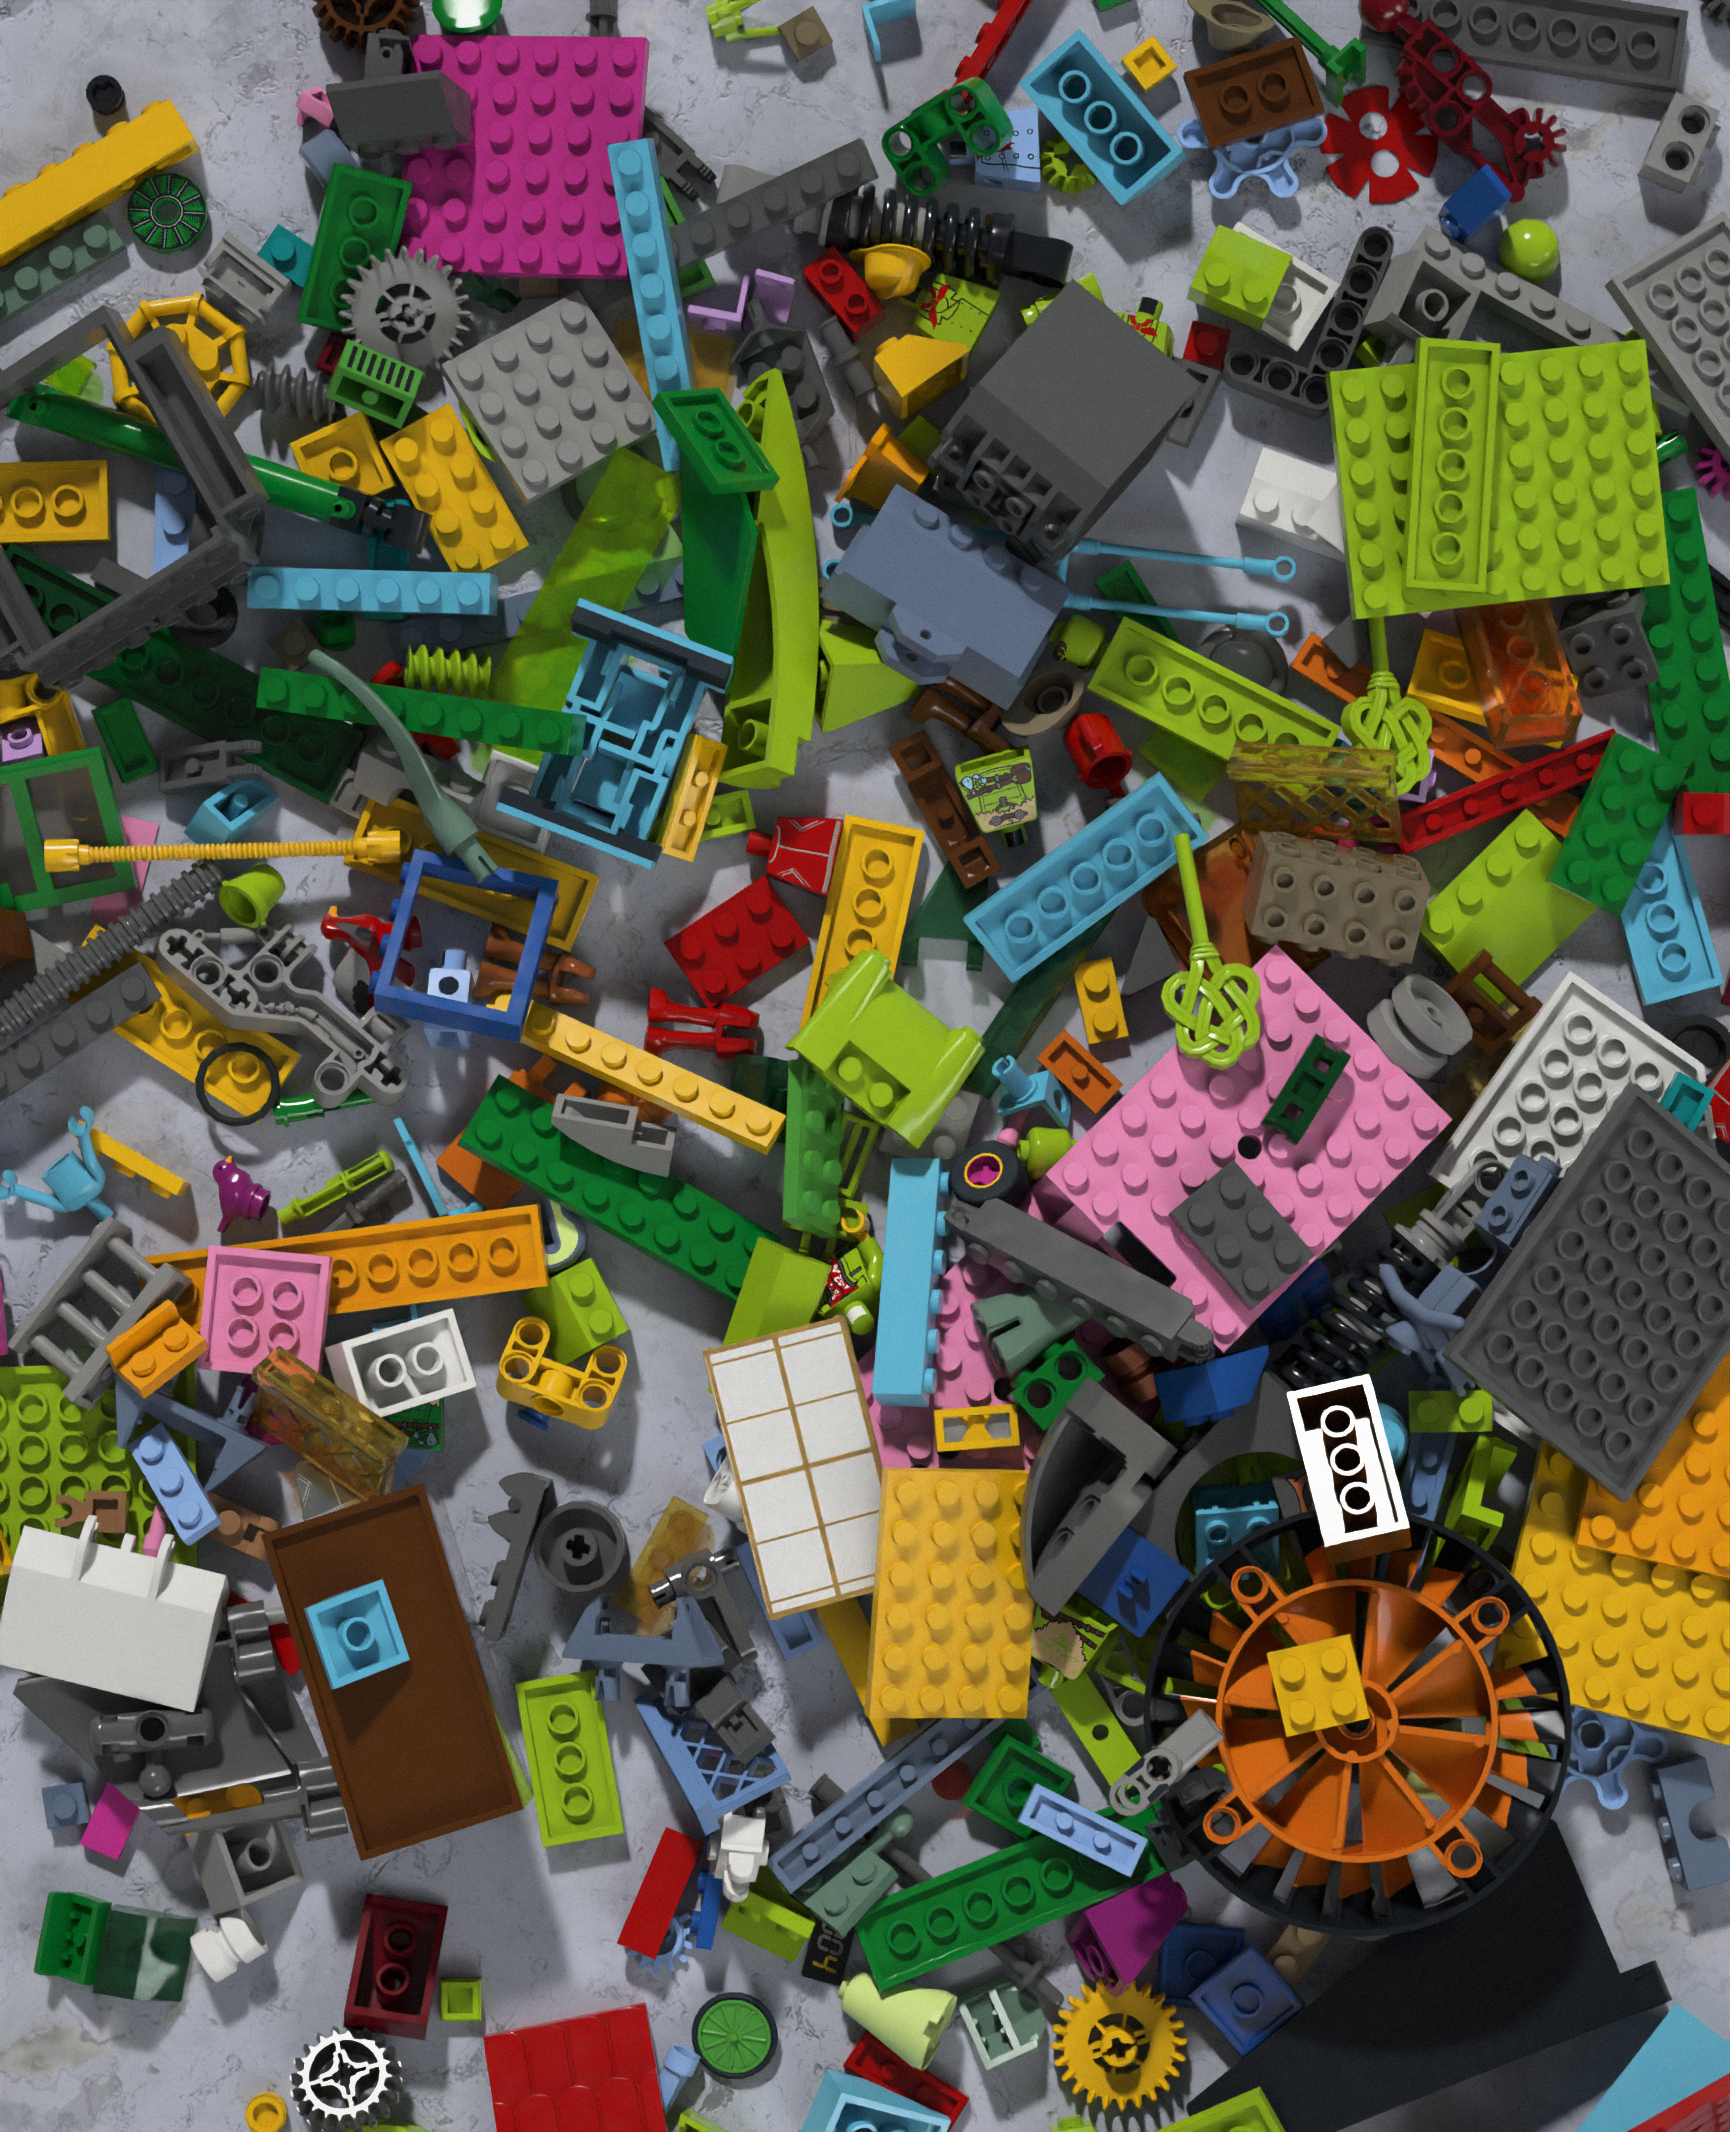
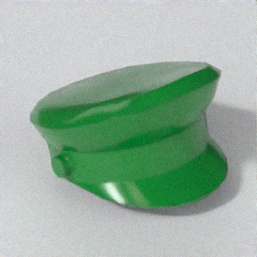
[432,0,502,35]

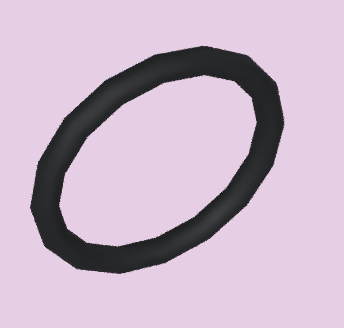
[195,1042,280,1127]

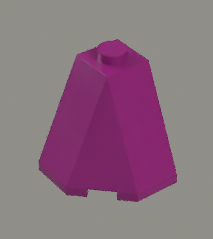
[1066,1871,1189,1998]

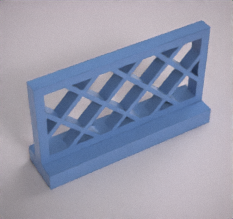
[633,1672,792,1836]

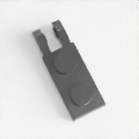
[642,106,717,203]
[159,740,262,795]

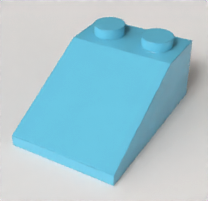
[801,2069,951,2132]

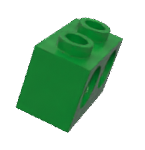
[1006,1339,1105,1434]

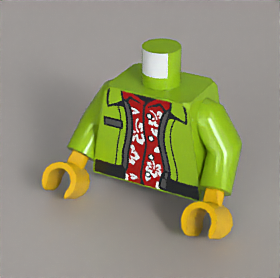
[813,1209,884,1335]

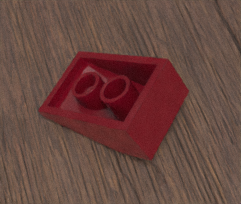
[343,1893,448,2041]

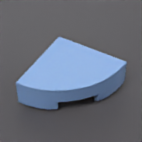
[384,1444,431,1485]

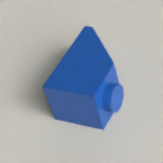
[1438,164,1512,245]

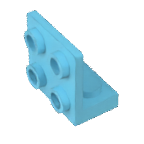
[1189,1481,1279,1583]

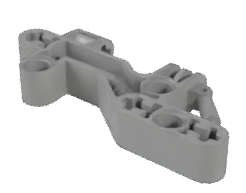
[156,923,412,1108]

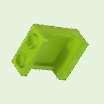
[1437,1434,1518,1569]

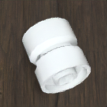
[190,1907,268,1983]

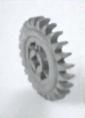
[338,246,472,379]

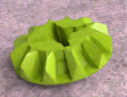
[1039,132,1098,194]

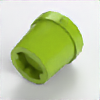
[219,863,286,929]

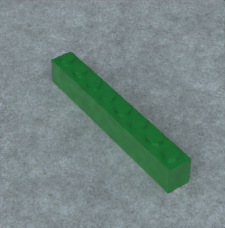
[256,666,587,756]

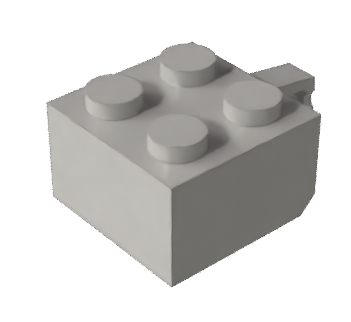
[1362,249,1481,366]

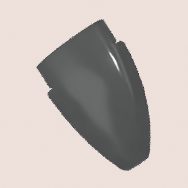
[1019,1376,1178,1617]

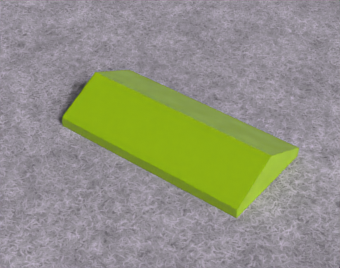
[707,1237,832,1394]

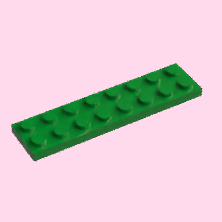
[1628,487,1730,805]
[457,1074,782,1306]
[853,1794,1186,1991]

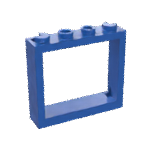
[368,849,559,1043]

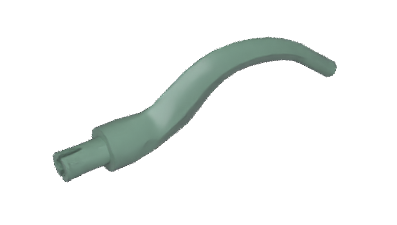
[308,649,499,884]

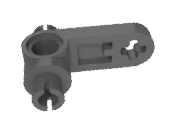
[647,1545,758,1665]

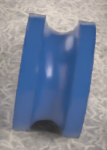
[515,1406,554,1432]

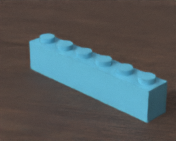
[247,567,498,616]
[872,1158,952,1407]

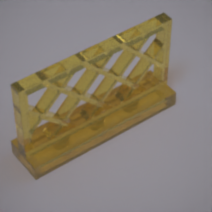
[1226,742,1402,843]
[251,1345,409,1502]

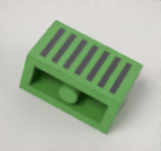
[325,339,423,429]

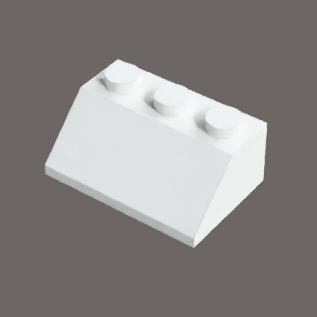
[1235,447,1346,563]

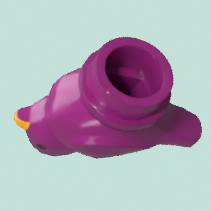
[212,1155,271,1233]

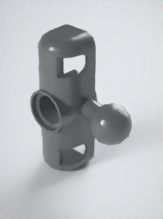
[89,1706,214,1798]

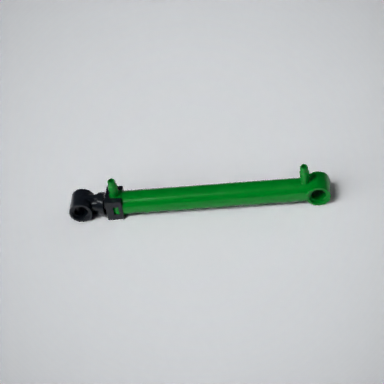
[6,383,433,554]

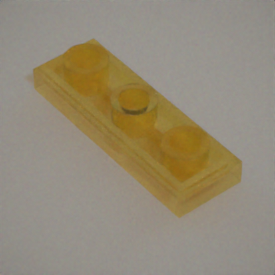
[613,1495,709,1623]

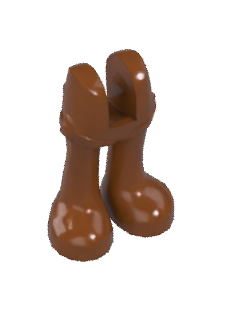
[473,922,596,1007]

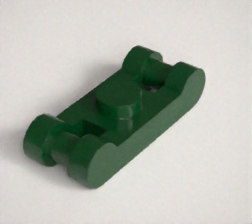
[1260,1033,1351,1146]

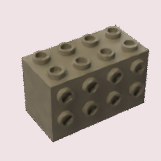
[1241,830,1431,967]

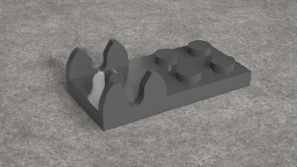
[478,1472,553,1641]

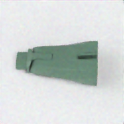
[970,1286,1087,1377]

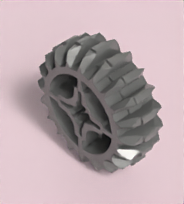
[290,2025,404,2132]

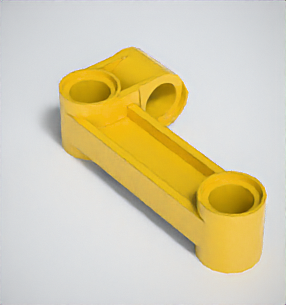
[0,672,102,825]

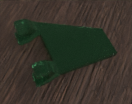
[901,861,989,972]

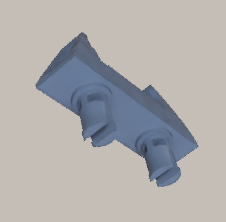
[115,1370,271,1491]
[562,1591,725,1707]

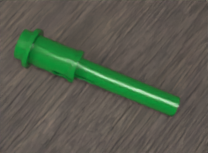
[272,1083,405,1128]

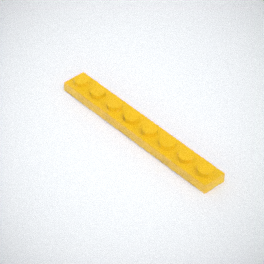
[485,990,786,1155]

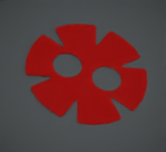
[1320,86,1438,203]

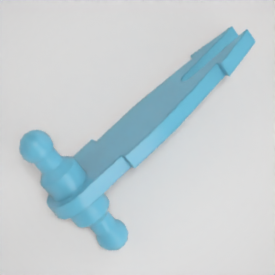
[393,1116,485,1218]

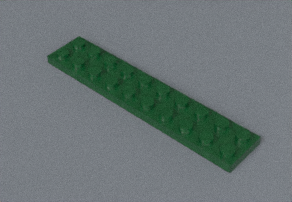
[6,543,368,806]

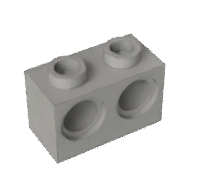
[1637,92,1721,194]

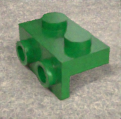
[34,1891,112,1985]

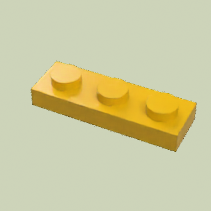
[655,733,729,862]
[71,1120,191,1199]

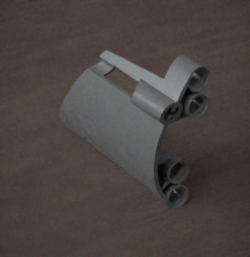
[12,1600,348,1842]

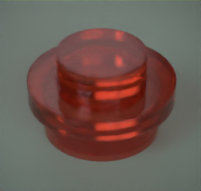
[931,1759,972,1800]

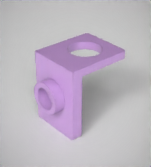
[743,269,796,333]
[687,274,751,333]
[1,718,56,794]
[1369,748,1436,807]

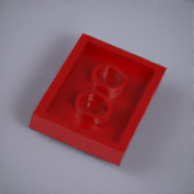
[664,875,810,1008]

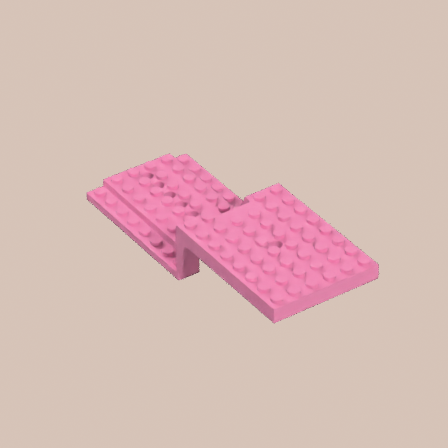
[855,945,1453,1471]

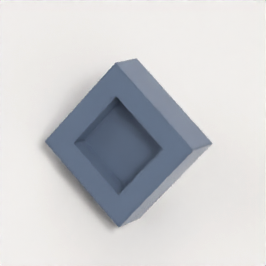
[41,1780,91,1829]

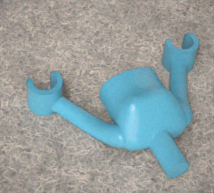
[0,1106,114,1222]

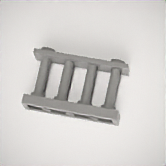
[7,1215,193,1410]

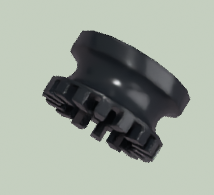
[86,75,125,116]

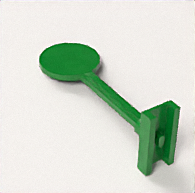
[1255,0,1367,108]

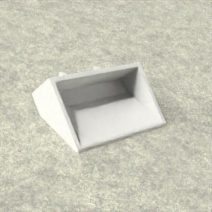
[0,1514,230,1712]

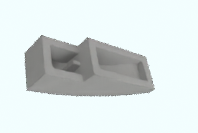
[551,1093,677,1177]

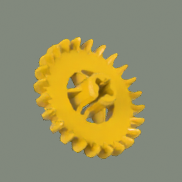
[1051,1978,1187,2113]

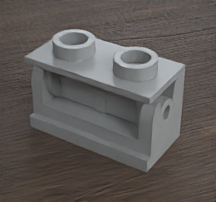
[197,232,295,328]

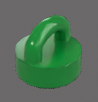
[315,612,356,651]

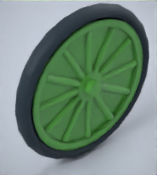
[692,1992,778,2079]

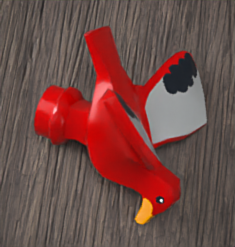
[320,906,422,1016]

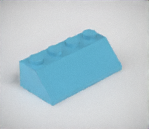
[1018,29,1188,206]

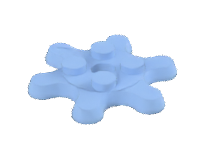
[1177,117,1327,200]
[1525,1705,1668,1810]

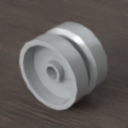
[1367,973,1473,1080]

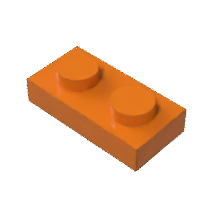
[1035,1029,1123,1115]

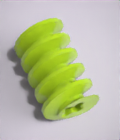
[405,644,491,699]

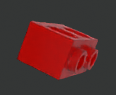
[802,246,885,344]

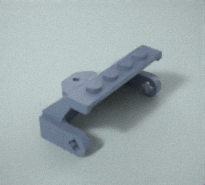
[819,483,1071,711]

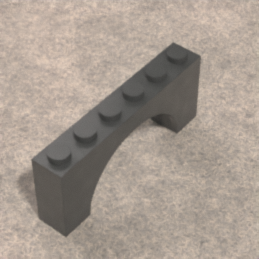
[1128,1366,1302,1618]

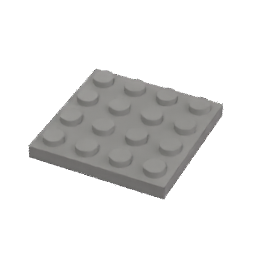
[440,290,657,505]

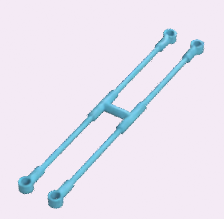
[822,503,1296,639]

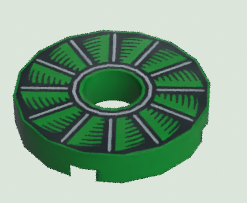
[127,173,208,254]

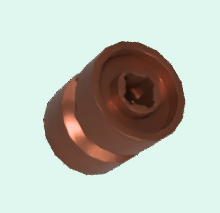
[1099,1337,1171,1405]

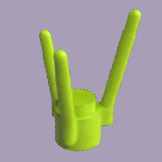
[705,0,781,43]

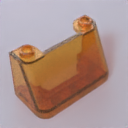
[1141,823,1332,997]

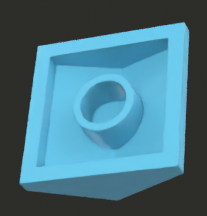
[304,1579,410,1690]

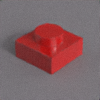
[1182,320,1231,372]

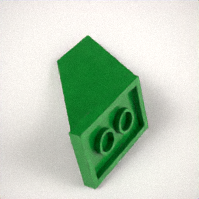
[651,388,780,694]

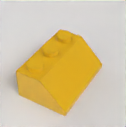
[873,334,969,424]

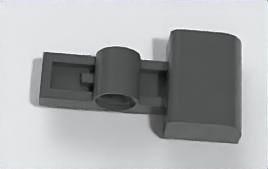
[641,1613,776,1765]

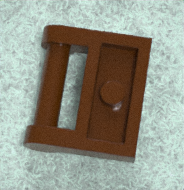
[1442,948,1543,1057]

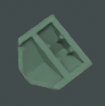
[957,1975,1046,2073]

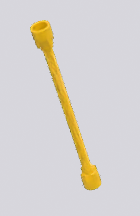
[44,830,401,872]

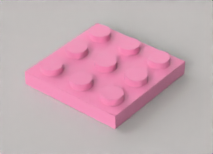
[197,1245,333,1381]

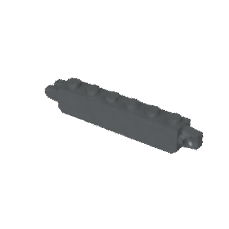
[943,1198,1215,1364]

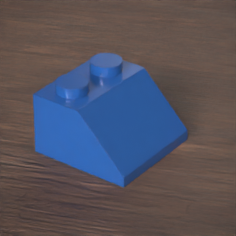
[1153,1345,1269,1427]

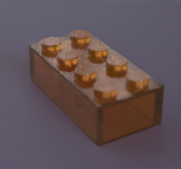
[1453,598,1583,750]

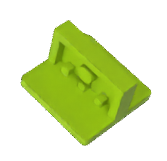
[721,1865,817,1962]

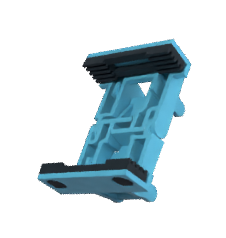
[496,598,734,870]

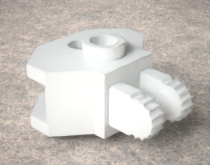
[707,1807,769,1903]

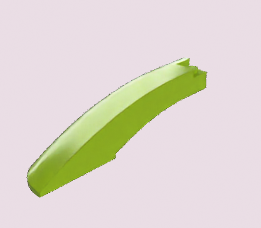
[718,368,819,789]

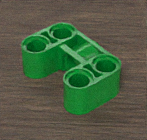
[882,77,1013,197]

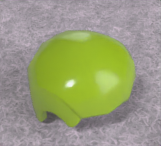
[1498,219,1560,284]

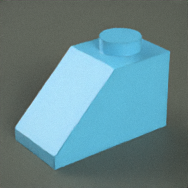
[183,778,279,859]

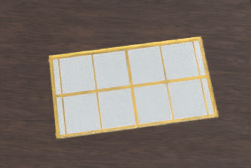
[702,1315,883,1620]

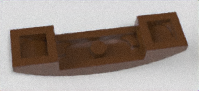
[888,729,1002,890]

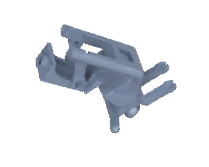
[1379,1153,1563,1397]

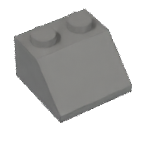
[186,1820,304,1915]

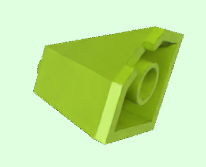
[814,619,923,732]

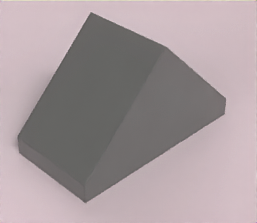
[1120,916,1181,999]

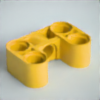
[495,1316,627,1430]

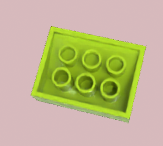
[1418,808,1597,1005]

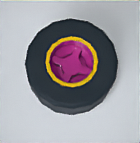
[949,1140,1029,1209]

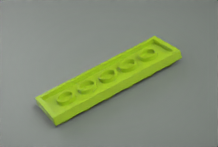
[1401,337,1501,593]
[1086,616,1342,801]

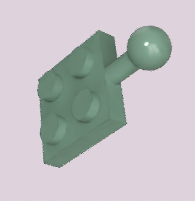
[784,1805,914,1938]

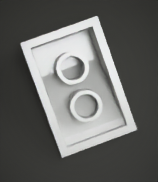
[324,1308,477,1427]

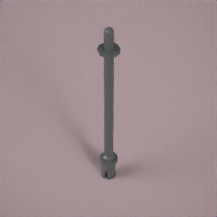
[807,1773,1064,2007]

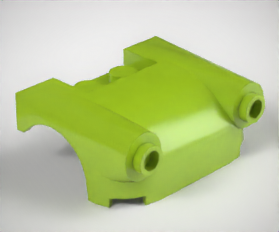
[785,949,985,1149]

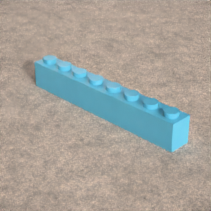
[607,138,697,472]

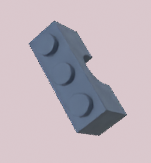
[1647,1754,1730,1891]

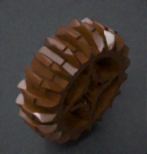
[312,0,420,55]

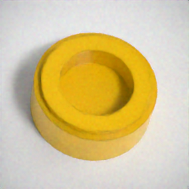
[245,2091,288,2132]

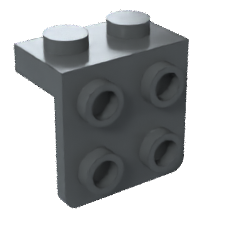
[1557,588,1660,698]

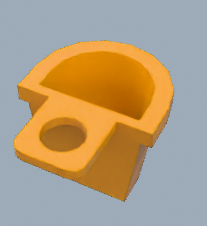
[834,423,932,510]

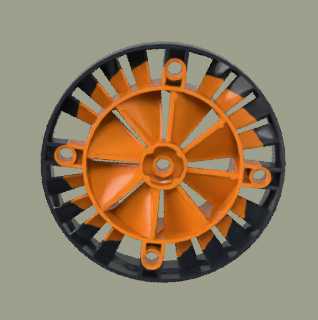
[1143,1510,1572,1937]

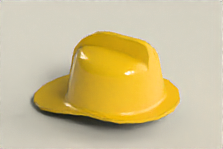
[848,244,931,300]

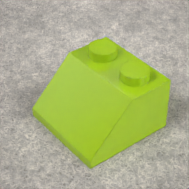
[1186,224,1293,330]
[521,1257,631,1365]

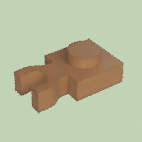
[55,1490,129,1533]

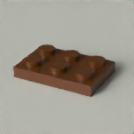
[1183,35,1325,152]

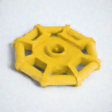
[105,292,254,423]

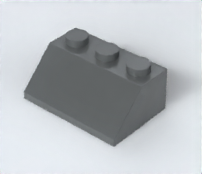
[326,70,471,159]

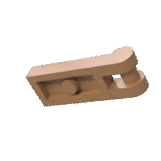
[160,1490,283,1563]

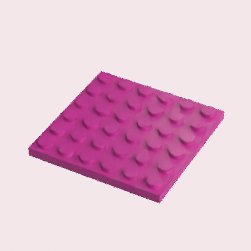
[395,34,650,280]

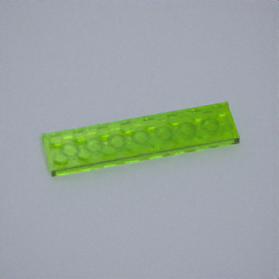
[480,445,681,765]

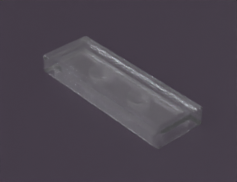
[814,348,858,470]

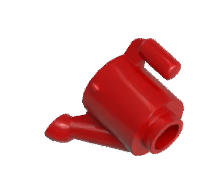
[1063,713,1132,796]

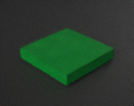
[961,1731,1076,1840]

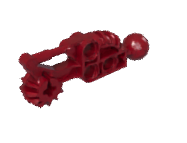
[1358,0,1566,203]

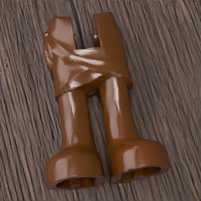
[907,675,1028,756]

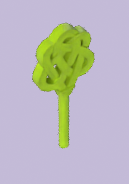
[1340,617,1432,799]
[1160,833,1261,1070]

